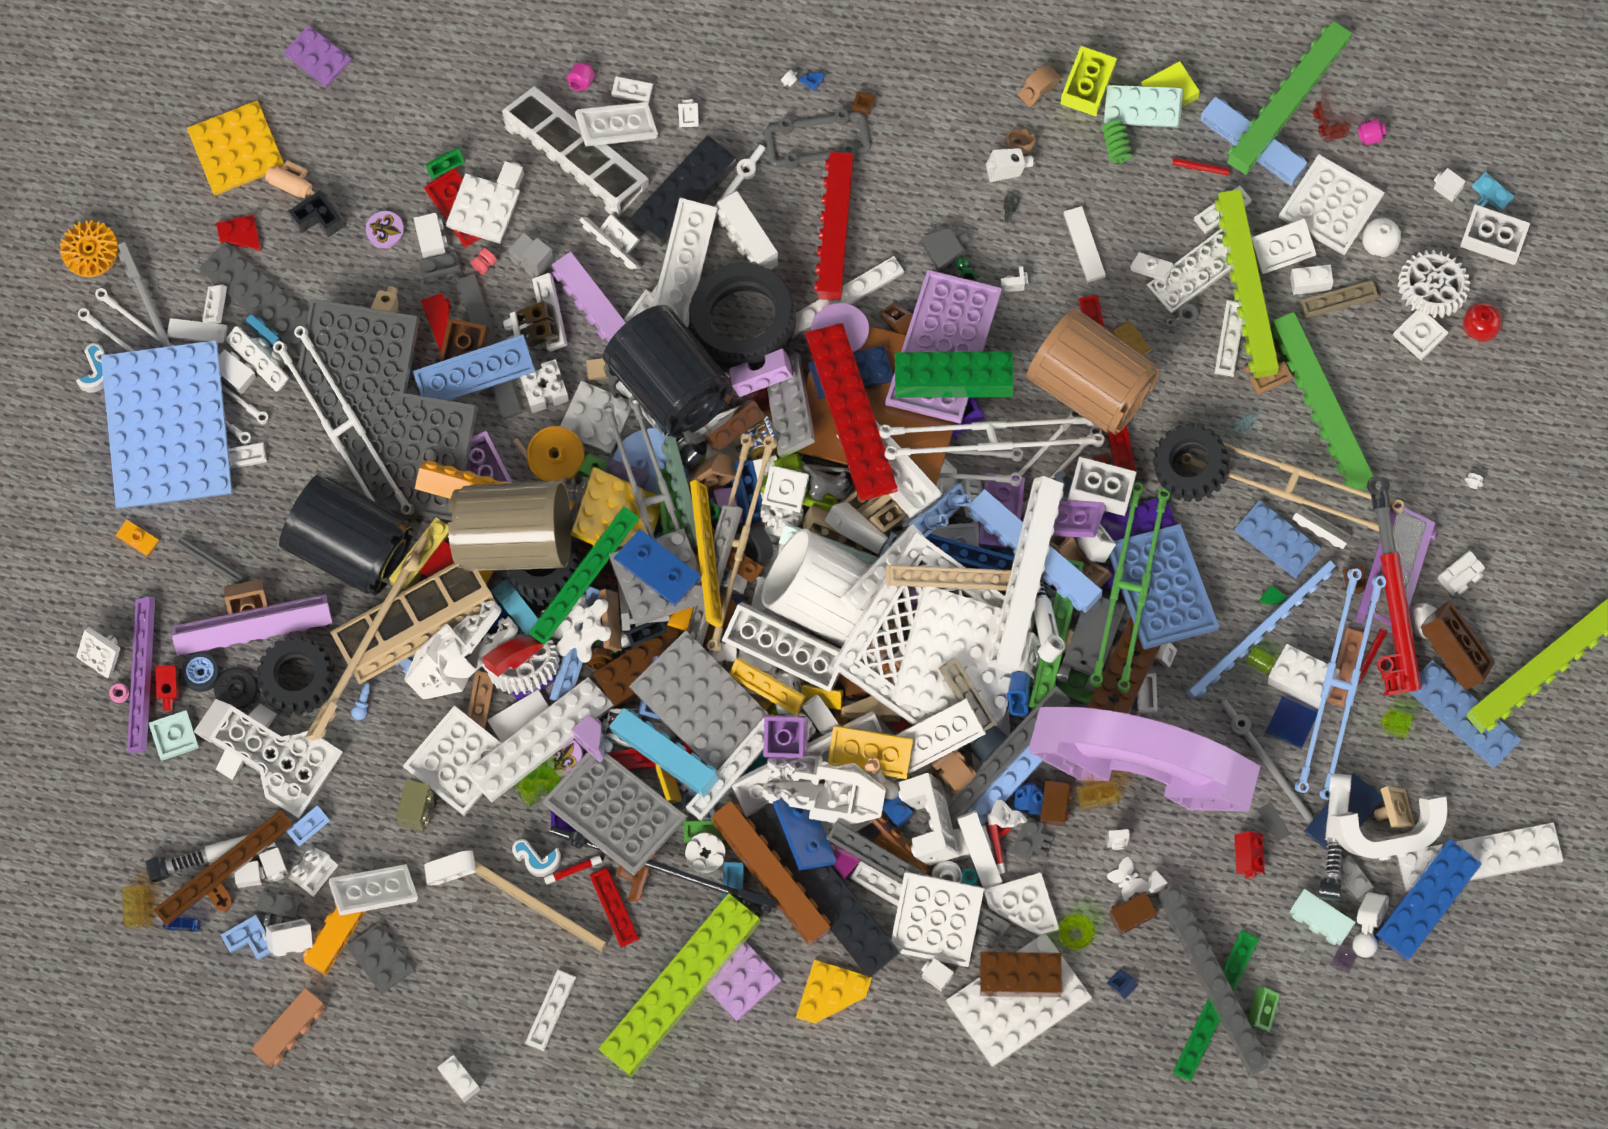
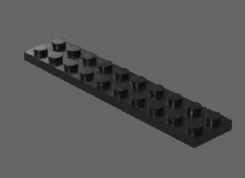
[749,802,901,978]

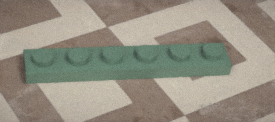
[662,436,698,552]

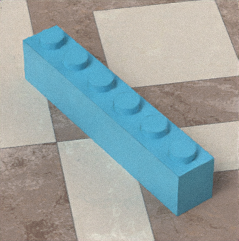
[609,708,719,798]

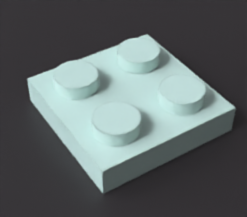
[149,710,199,761]

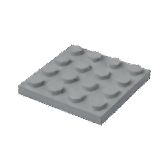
[609,529,704,626]

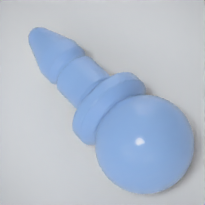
[351,683,370,720]

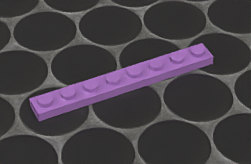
[127,596,155,754]

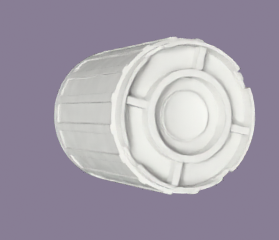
[762,529,893,647]

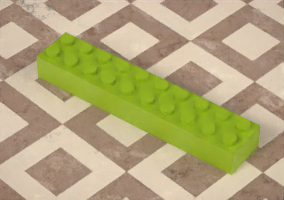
[598,893,761,1078]

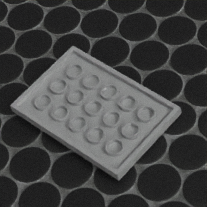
[629,631,769,769]
[543,752,686,876]

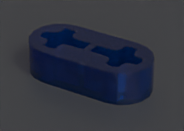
[162,918,201,932]

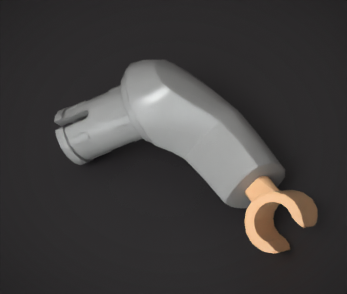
[865,758,905,800]

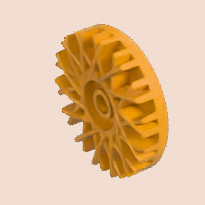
[60,220,119,277]
[527,426,586,482]

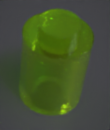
[1246,646,1277,675]

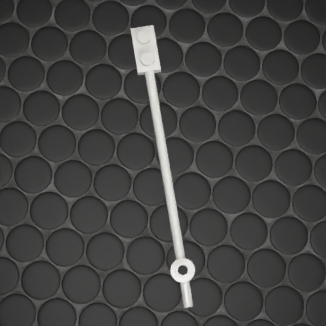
[624,145,765,322]

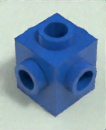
[1013,783,1044,815]

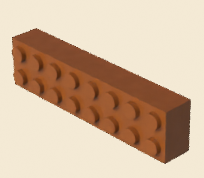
[711,801,830,947]

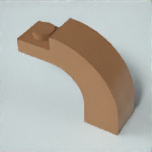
[1049,536,1112,588]

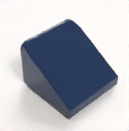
[1107,969,1138,999]

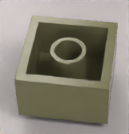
[396,780,435,832]

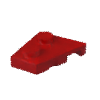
[216,215,261,251]

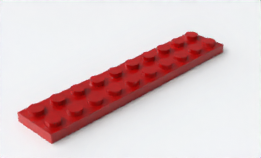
[805,323,898,501]

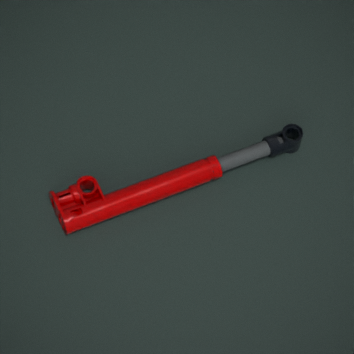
[1367,477,1422,696]

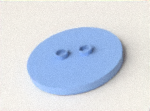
[612,429,690,495]

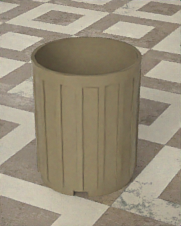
[448,480,572,571]

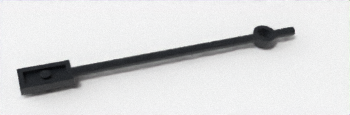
[549,826,778,914]

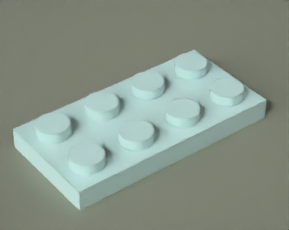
[1104,85,1183,127]

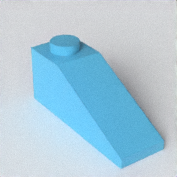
[491,580,538,635]

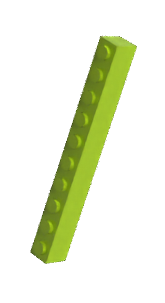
[1214,189,1279,379]
[1466,599,1608,734]

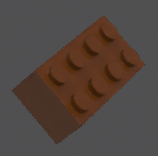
[980,952,1062,998]

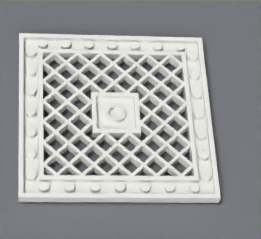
[831,532,1035,752]

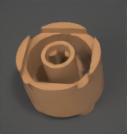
[929,751,977,795]

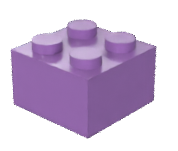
[763,715,808,758]

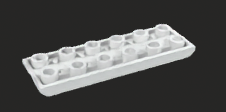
[1147,229,1252,314]
[836,420,941,518]

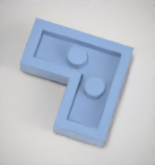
[221,915,271,960]

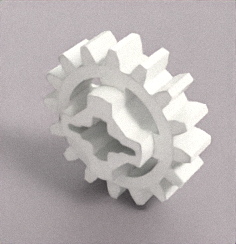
[760,504,803,530]

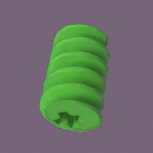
[1102,120,1133,163]

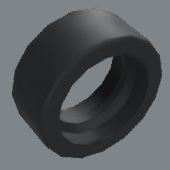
[741,525,773,564]

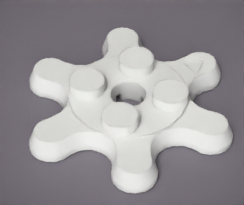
[556,594,611,663]

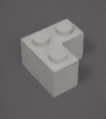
[509,233,554,277]

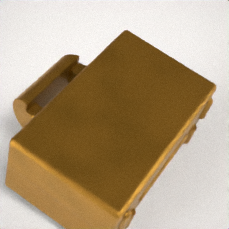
[1111,321,1152,355]

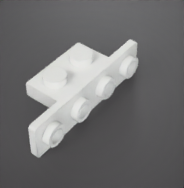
[579,215,642,270]
[226,326,289,391]

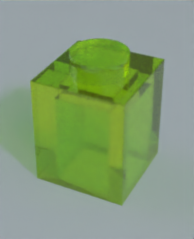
[1380,709,1413,739]

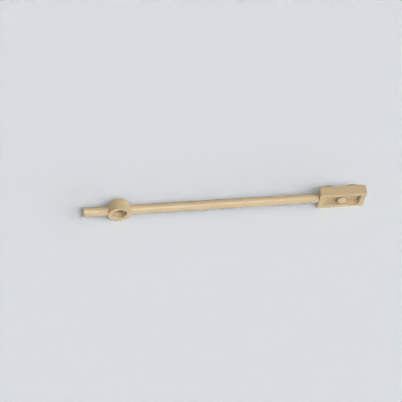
[305,536,428,741]

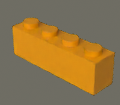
[303,904,366,976]

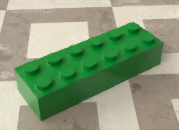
[895,351,1013,398]

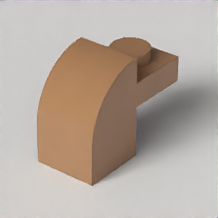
[1017,65,1062,108]

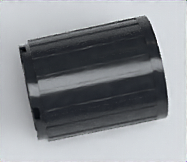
[603,305,732,438]
[279,472,414,595]

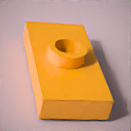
[116,520,160,557]

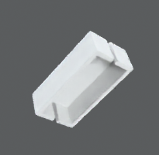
[716,191,778,269]

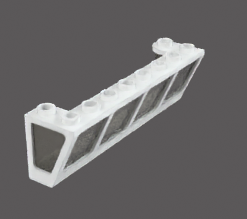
[502,86,649,217]

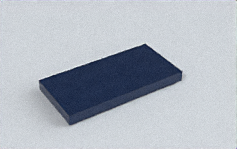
[1304,773,1384,851]

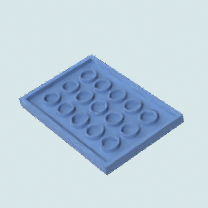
[1109,524,1219,650]

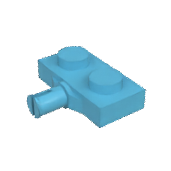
[1472,172,1514,212]

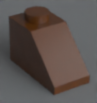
[879,303,912,335]

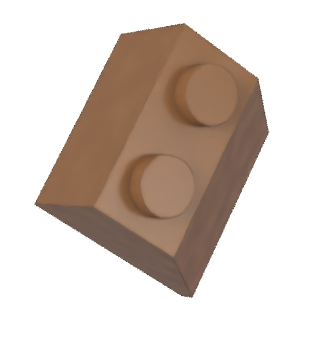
[687,453,736,495]
[224,579,268,614]

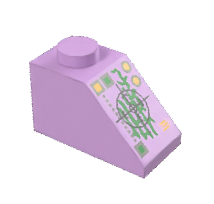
[571,715,606,762]

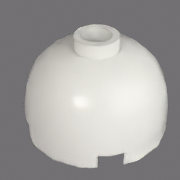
[1362,218,1401,257]

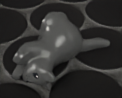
[803,465,849,500]

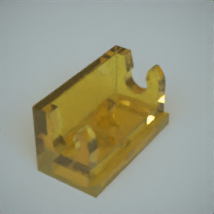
[122,884,152,929]

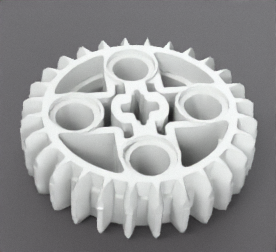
[1398,250,1470,318]
[488,631,560,695]

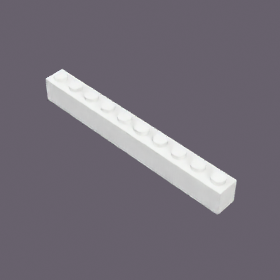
[988,476,1063,673]

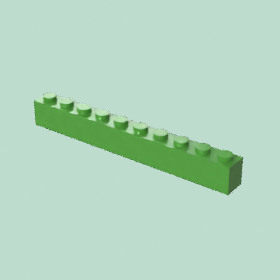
[1227,21,1352,175]
[1270,312,1374,496]

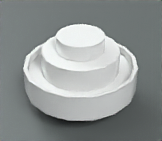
[932,861,962,883]

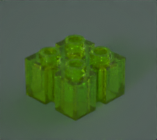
[512,761,560,808]

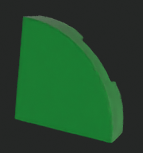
[1259,585,1287,605]

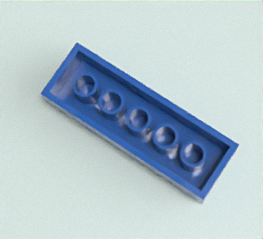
[1374,839,1482,960]

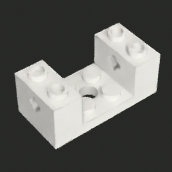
[898,773,959,866]

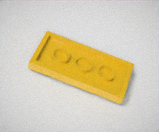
[828,725,913,779]

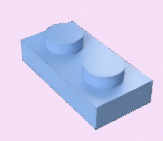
[287,805,330,846]

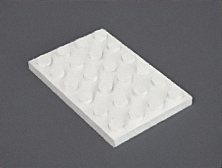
[946,934,1092,1067]

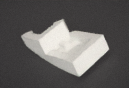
[989,800,1027,828]

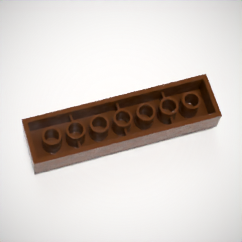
[593,590,737,709]

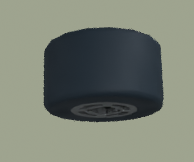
[971,726,1008,763]

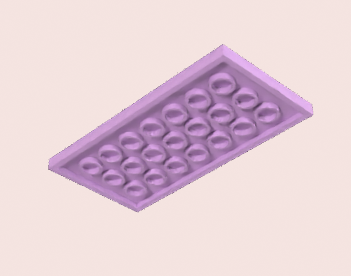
[885,270,1002,424]

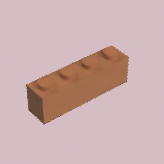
[251,988,325,1068]

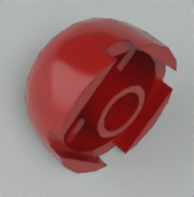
[1462,302,1502,342]

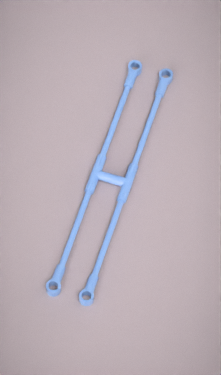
[1295,569,1386,800]

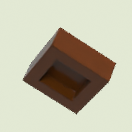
[852,91,876,115]

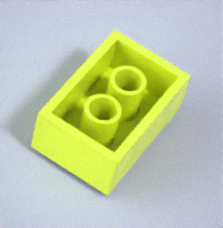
[1061,46,1117,116]

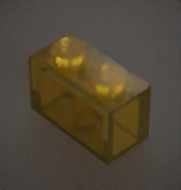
[1076,780,1120,812]

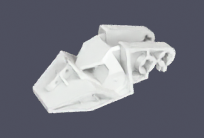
[404,601,518,699]
[762,756,886,825]

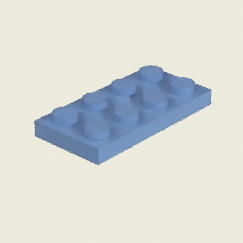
[1235,500,1321,579]

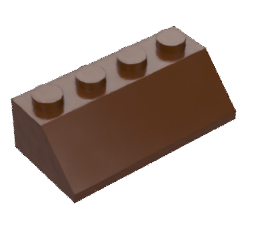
[1420,600,1494,690]

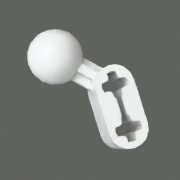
[1352,892,1389,958]

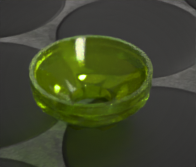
[1058,914,1095,950]

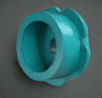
[960,868,979,886]

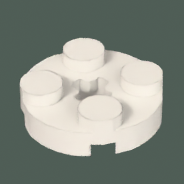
[685,832,726,873]

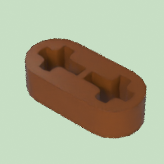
[207,883,232,912]

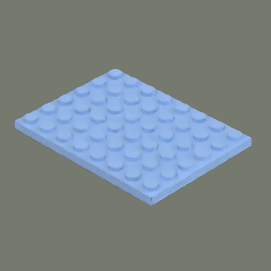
[101,341,233,509]

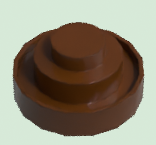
[585,646,614,670]

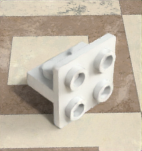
[288,847,338,896]

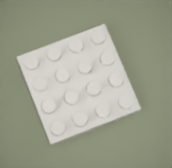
[1279,154,1385,256]
[403,706,502,816]
[891,871,984,967]

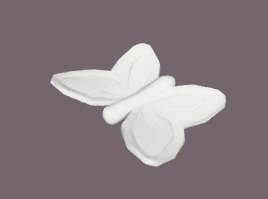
[1107,857,1148,901]

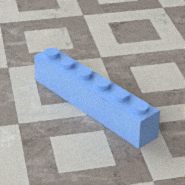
[1200,97,1307,186]

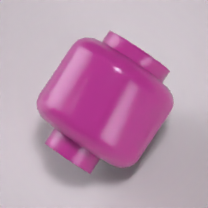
[567,63,595,91]
[1357,118,1387,145]

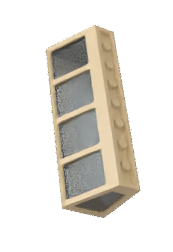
[330,563,497,684]

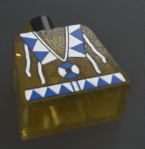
[735,416,779,459]

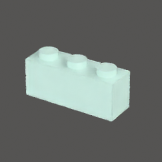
[1290,889,1355,946]

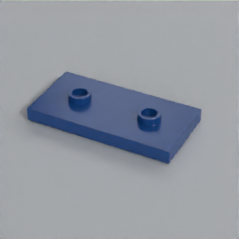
[614,529,701,607]
[773,797,836,870]

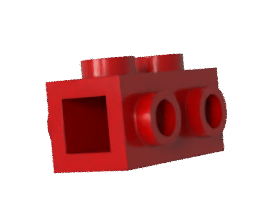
[1234,831,1265,879]

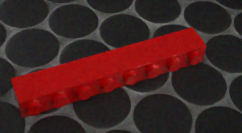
[814,152,854,300]

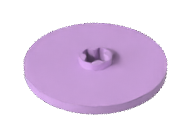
[811,303,869,352]

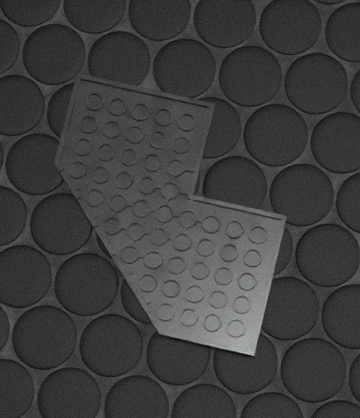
[297,299,478,521]

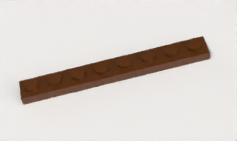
[153,810,294,927]

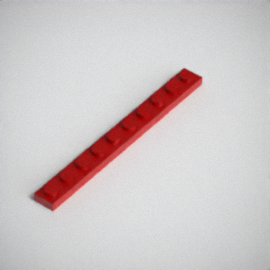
[1078,295,1137,478]

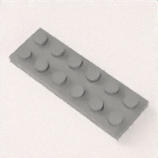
[767,353,815,458]

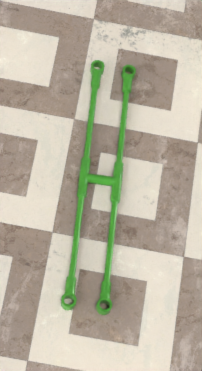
[1090,482,1170,693]

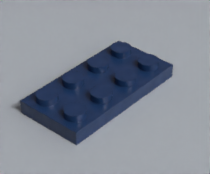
[809,345,893,399]

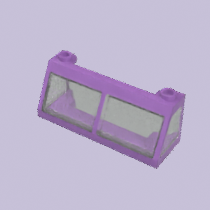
[1355,504,1437,633]

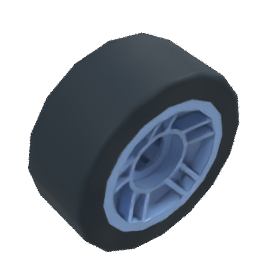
[181,652,220,692]

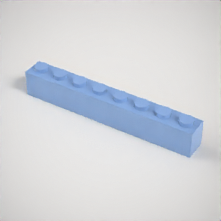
[968,489,1102,613]

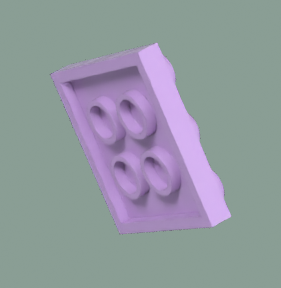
[706,941,781,1021]

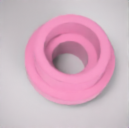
[109,683,129,703]

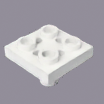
[77,627,120,678]

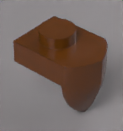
[1342,565,1367,594]

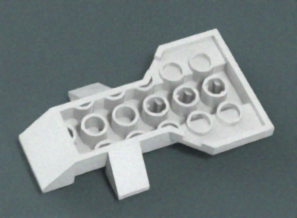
[194,699,343,819]

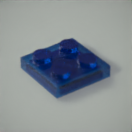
[1265,696,1318,749]

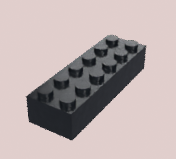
[632,135,737,247]

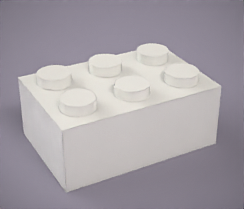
[1460,205,1530,265]
[1067,457,1136,516]
[1268,644,1340,709]

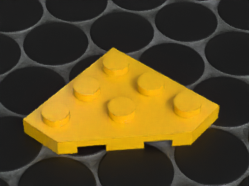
[796,960,872,1024]

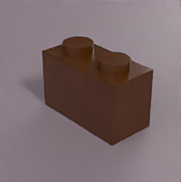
[1040,780,1072,827]
[1109,892,1157,935]

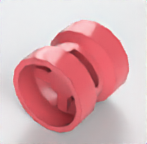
[470,248,497,275]

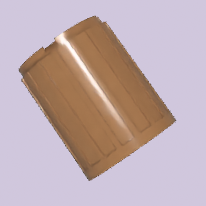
[1026,307,1160,435]

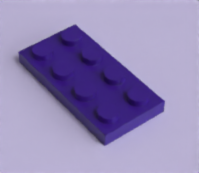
[1100,496,1176,541]

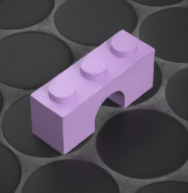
[729,349,793,397]

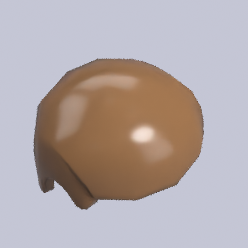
[1005,129,1035,155]

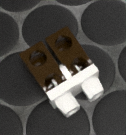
[503,301,559,348]

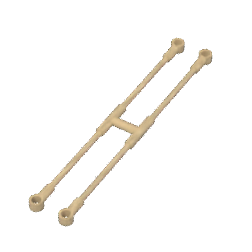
[707,434,777,653]
[1181,442,1404,534]

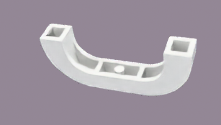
[1330,795,1447,860]

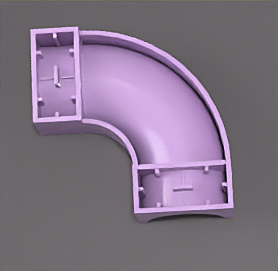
[1028,707,1261,812]

